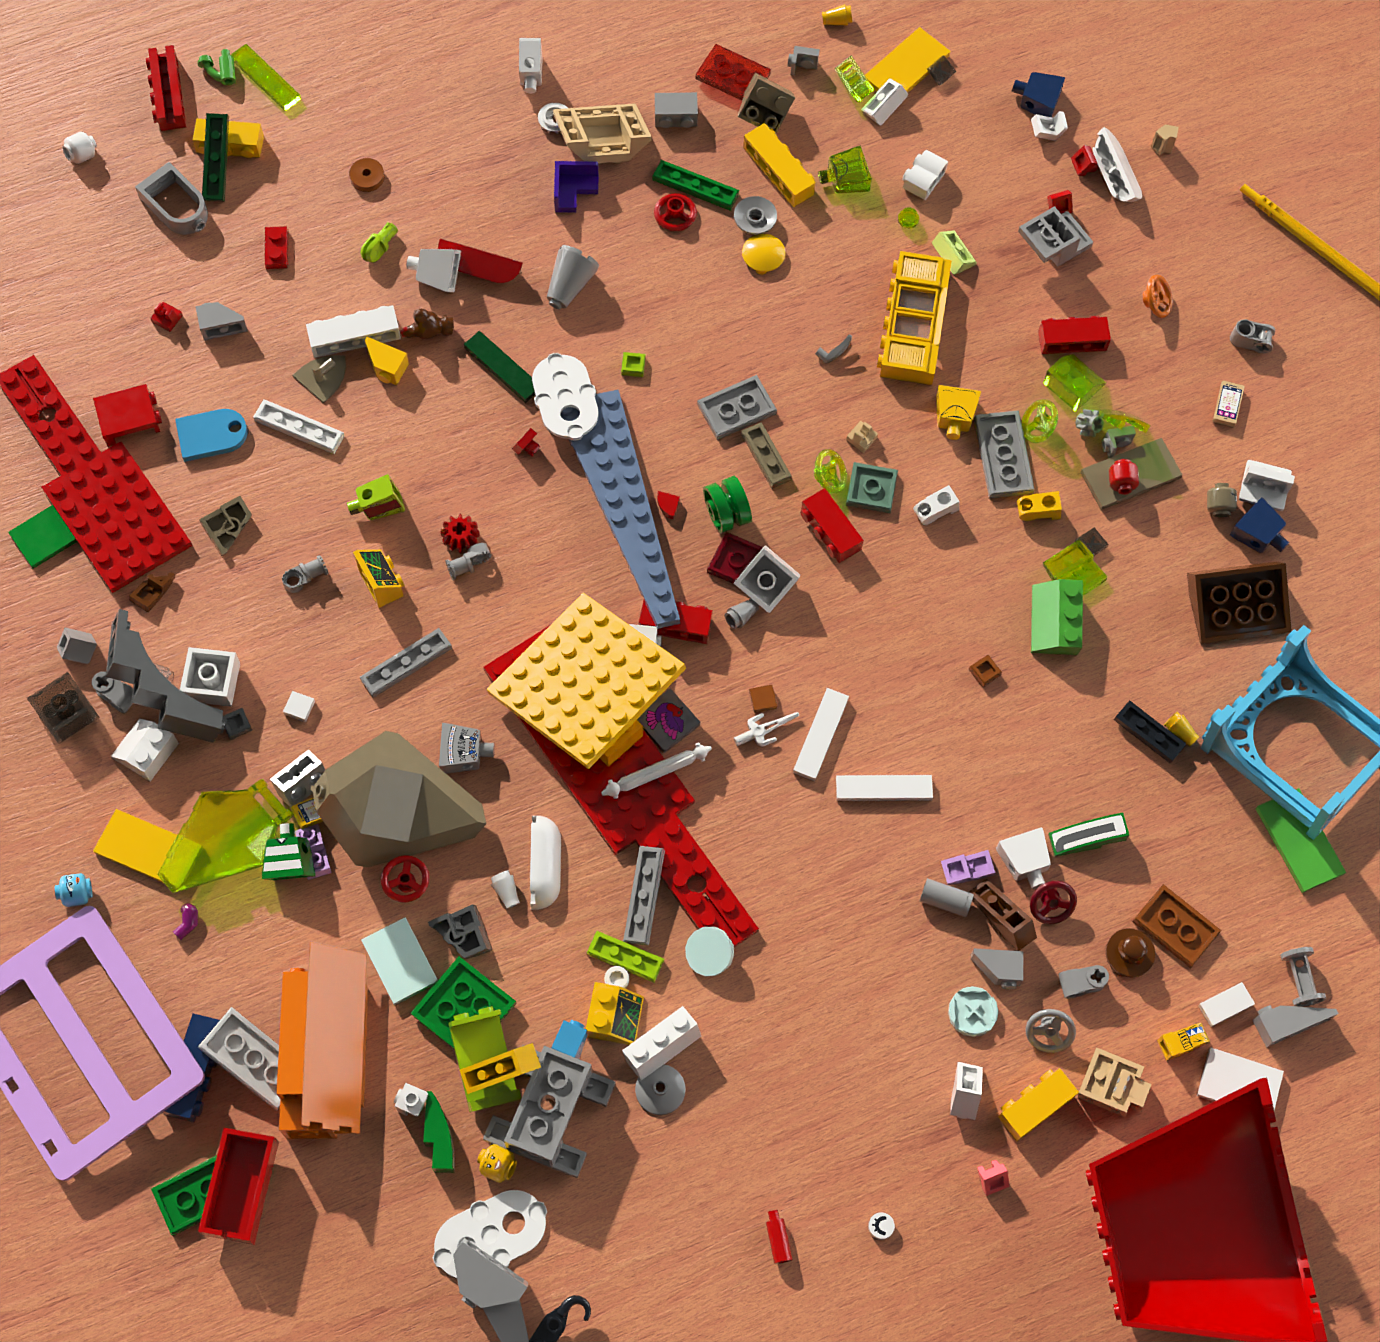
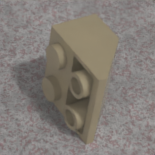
[738,73,795,133]

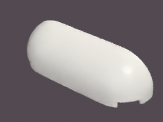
[1093,127,1142,202]
[530,816,561,910]

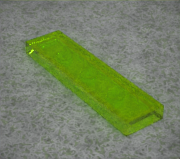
[231,44,301,111]

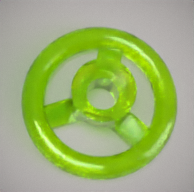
[1021,399,1058,443]
[814,449,847,494]

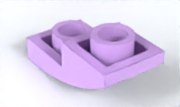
[295,824,332,880]

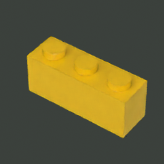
[193,118,264,158]
[459,1043,541,1094]
[998,1068,1079,1141]

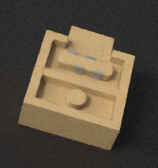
[1078,1047,1152,1117]

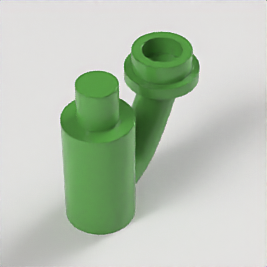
[197,49,236,85]

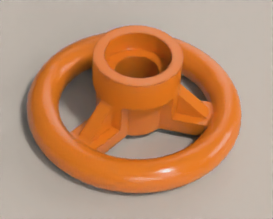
[1143,275,1172,318]

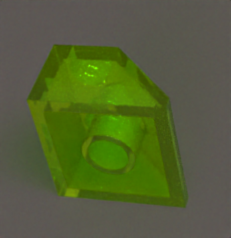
[1043,354,1106,411]

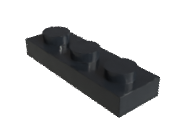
[1114,700,1186,764]

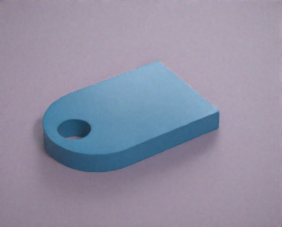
[175,409,248,462]

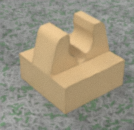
[846,421,878,453]

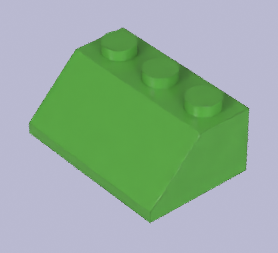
[1031,579,1083,655]

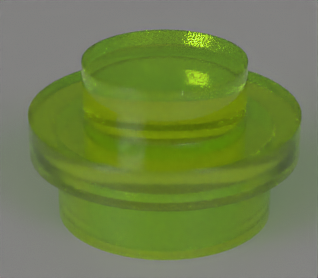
[898,207,919,229]

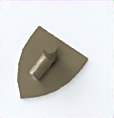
[292,355,346,403]

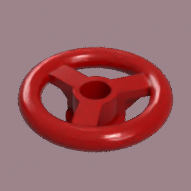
[654,193,697,231]
[380,855,430,903]

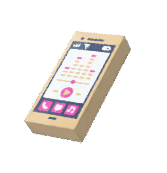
[1212,381,1244,427]

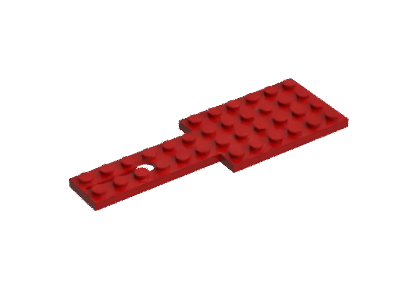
[0,355,193,593]

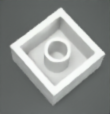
[180,647,240,707]

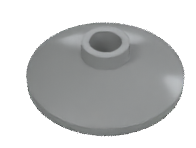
[734,196,777,235]
[635,1065,685,1115]

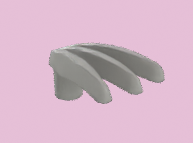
[815,334,852,363]

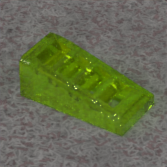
[835,55,874,102]

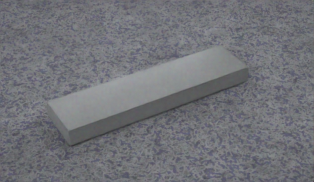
[360,628,452,698]
[623,846,665,946]

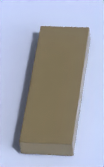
[741,422,792,489]

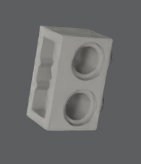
[270,750,325,808]

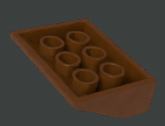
[1187,561,1292,644]

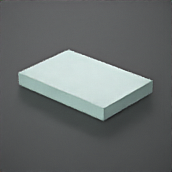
[361,917,438,1006]

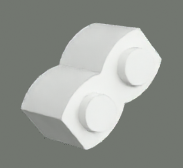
[902,150,948,200]

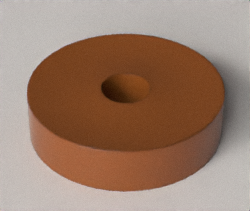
[349,158,385,192]

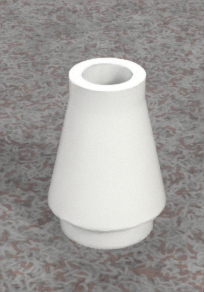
[491,870,520,909]

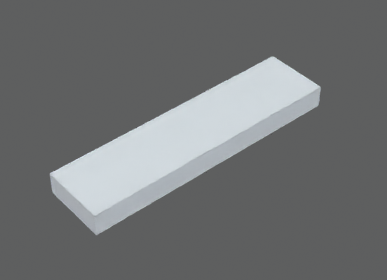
[253,399,344,454]
[793,688,849,781]
[836,775,933,801]

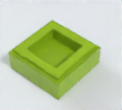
[621,352,646,377]

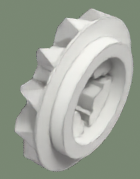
[538,103,568,134]

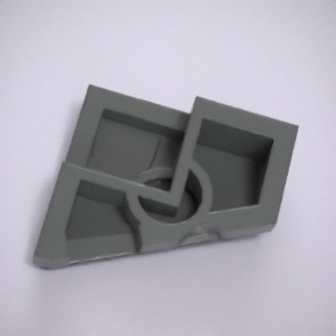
[428,904,492,959]

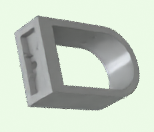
[135,162,208,235]

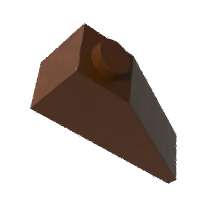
[969,879,1037,951]

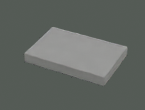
[697,375,777,440]

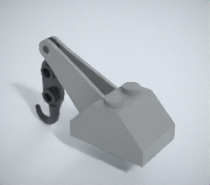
[453,1238,591,1342]

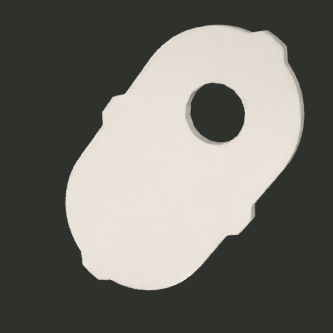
[532,353,598,441]
[433,1190,547,1278]

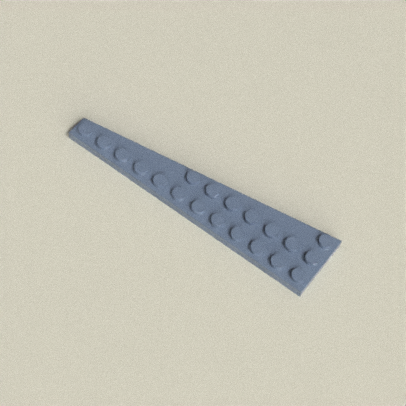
[560,390,680,629]

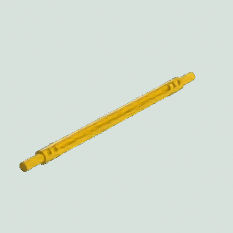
[1240,184,1380,301]

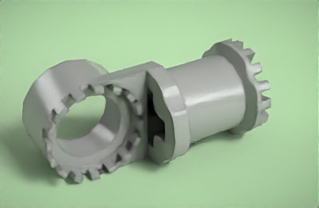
[445,543,491,580]
[282,555,329,593]

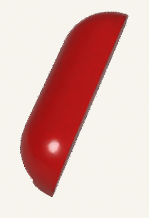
[438,239,523,283]

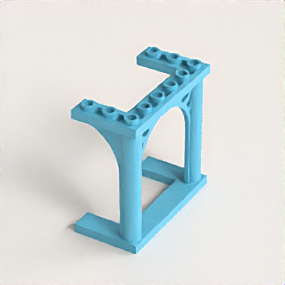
[1201,625,1380,840]

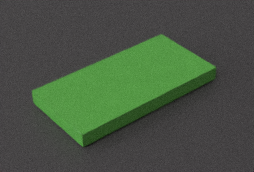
[1255,788,1346,893]

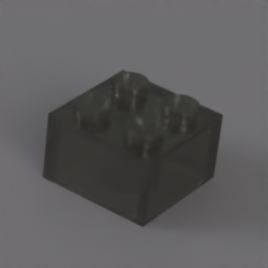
[27,672,99,744]

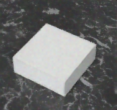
[283,691,315,722]

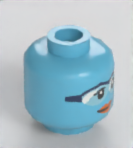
[55,873,93,907]

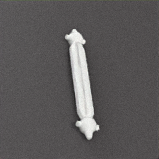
[601,743,712,799]

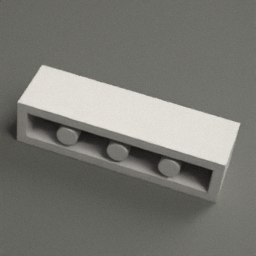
[306,305,401,358]

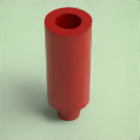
[766,1210,793,1264]

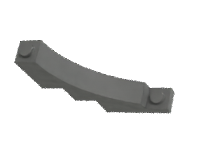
[106,609,225,743]

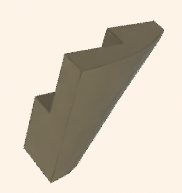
[199,496,252,556]

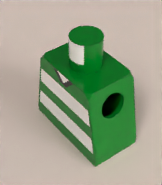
[262,823,315,881]

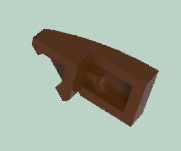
[129,572,175,612]

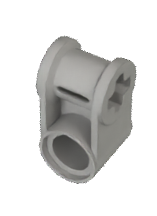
[1230,319,1276,353]
[92,672,133,714]
[1058,965,1109,999]

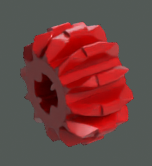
[440,513,480,554]

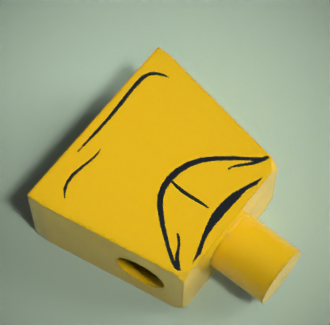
[936,385,981,440]

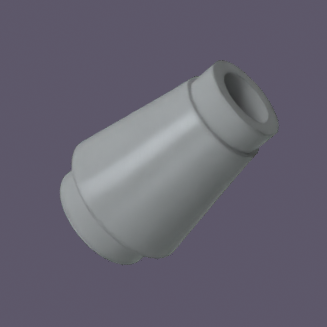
[724,598,759,629]

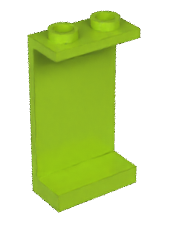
[449,1006,522,1112]

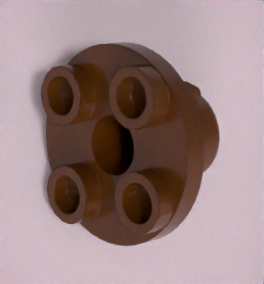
[1106,928,1156,978]

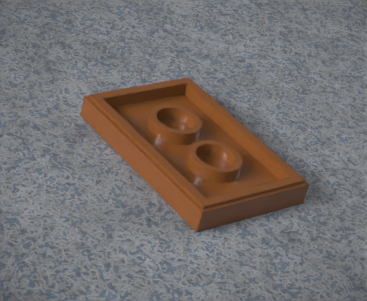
[1132,884,1222,968]

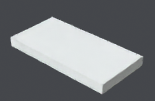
[198,1007,280,1111]

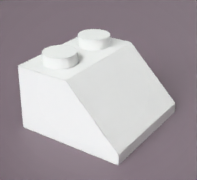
[734,545,800,613]
[111,718,179,782]

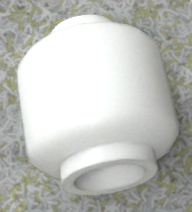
[62,132,97,164]

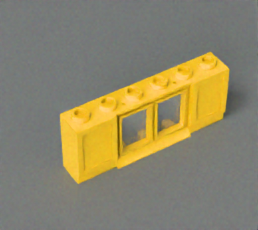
[877,251,952,385]

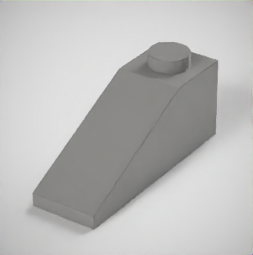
[1252,1005,1339,1048]

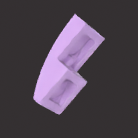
[941,850,996,885]

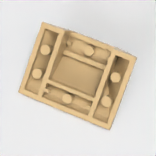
[553,104,651,164]

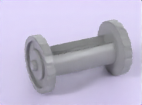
[1280,947,1326,1007]

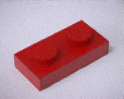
[265,226,288,269]

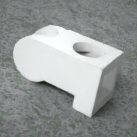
[913,485,960,525]

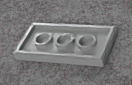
[974,410,1035,499]

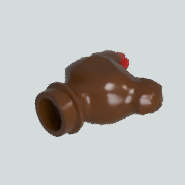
[400,308,454,339]

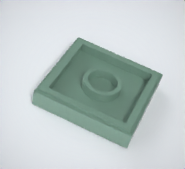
[846,462,898,513]

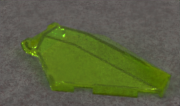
[157,779,294,893]

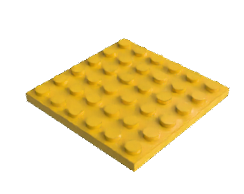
[486,593,686,769]

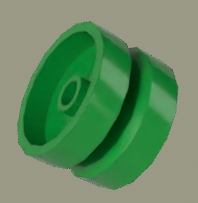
[703,476,752,534]

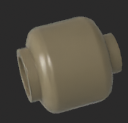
[1207,483,1237,517]

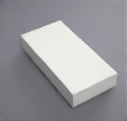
[1198,982,1255,1027]

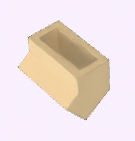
[1151,124,1179,156]

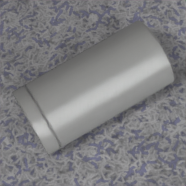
[920,878,974,917]

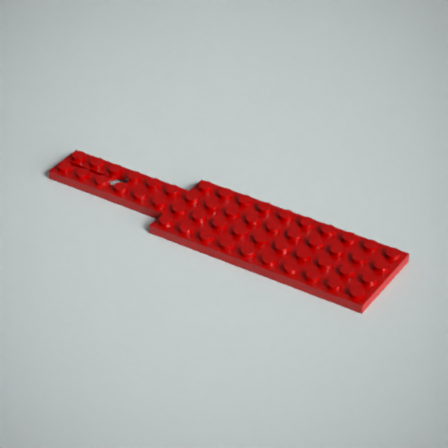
[483,625,759,947]

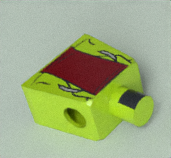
[347,474,405,520]

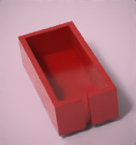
[198,1128,279,1245]

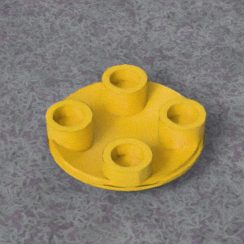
[742,234,786,275]

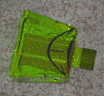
[818,145,872,193]

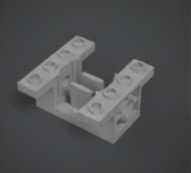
[483,1045,616,1178]

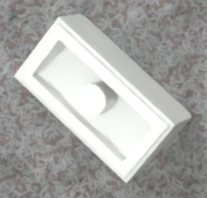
[861,78,908,125]

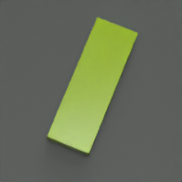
[587,931,664,983]

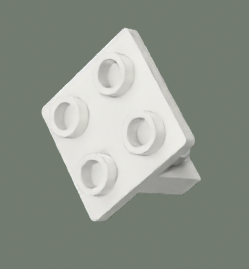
[1239,460,1295,511]

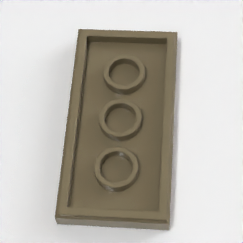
[1080,438,1183,510]

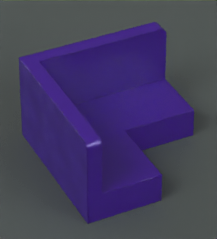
[554,161,599,213]

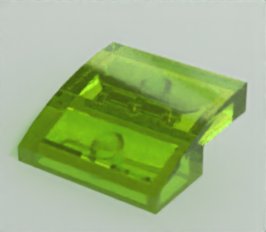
[1099,409,1151,433]
[1043,539,1107,595]

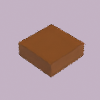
[969,655,1002,687]
[749,685,777,713]

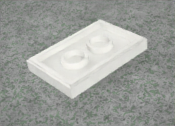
[1197,1048,1284,1110]

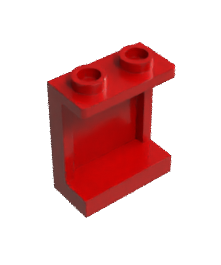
[93,384,162,447]

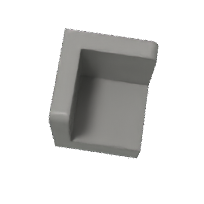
[57,628,97,664]

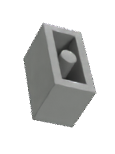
[655,92,698,128]

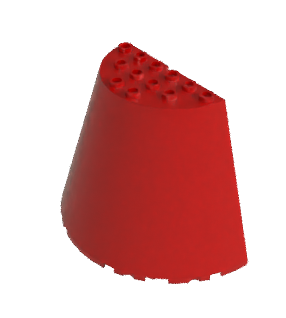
[1086,1077,1328,1342]

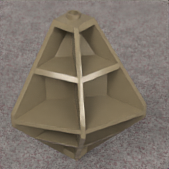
[311,731,487,867]

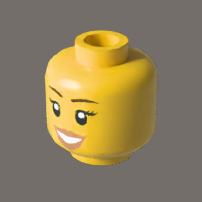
[477,1144,517,1183]

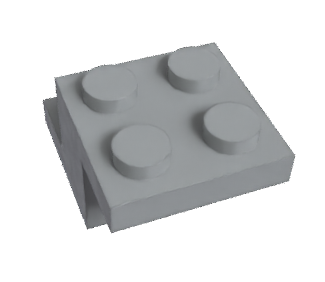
[1018,206,1093,267]

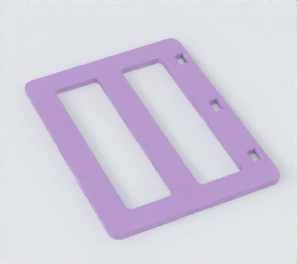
[0,906,205,1181]

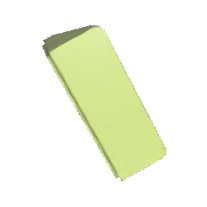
[932,230,977,274]

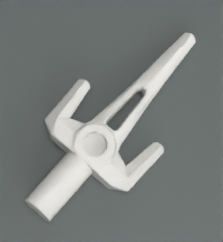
[734,712,799,747]

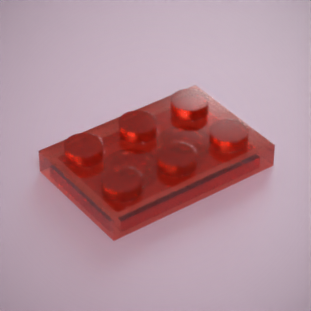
[695,44,771,100]

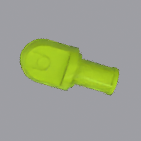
[360,222,398,263]

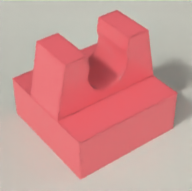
[977,1160,1010,1196]

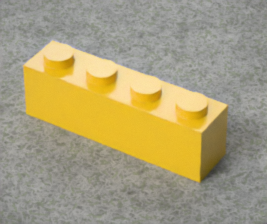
[743,123,816,207]

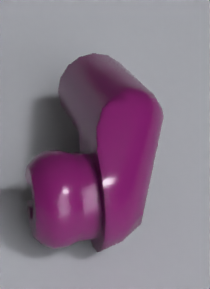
[173,903,198,940]

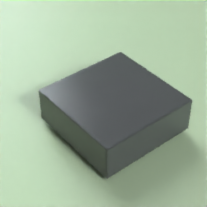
[222,708,252,740]

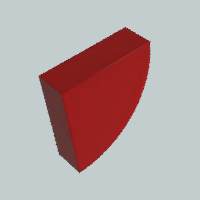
[657,491,680,520]

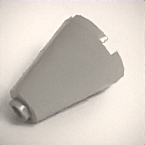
[547,245,599,310]

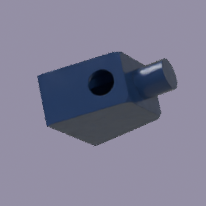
[1012,72,1065,117]
[1230,497,1290,553]

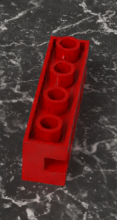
[145,45,187,131]

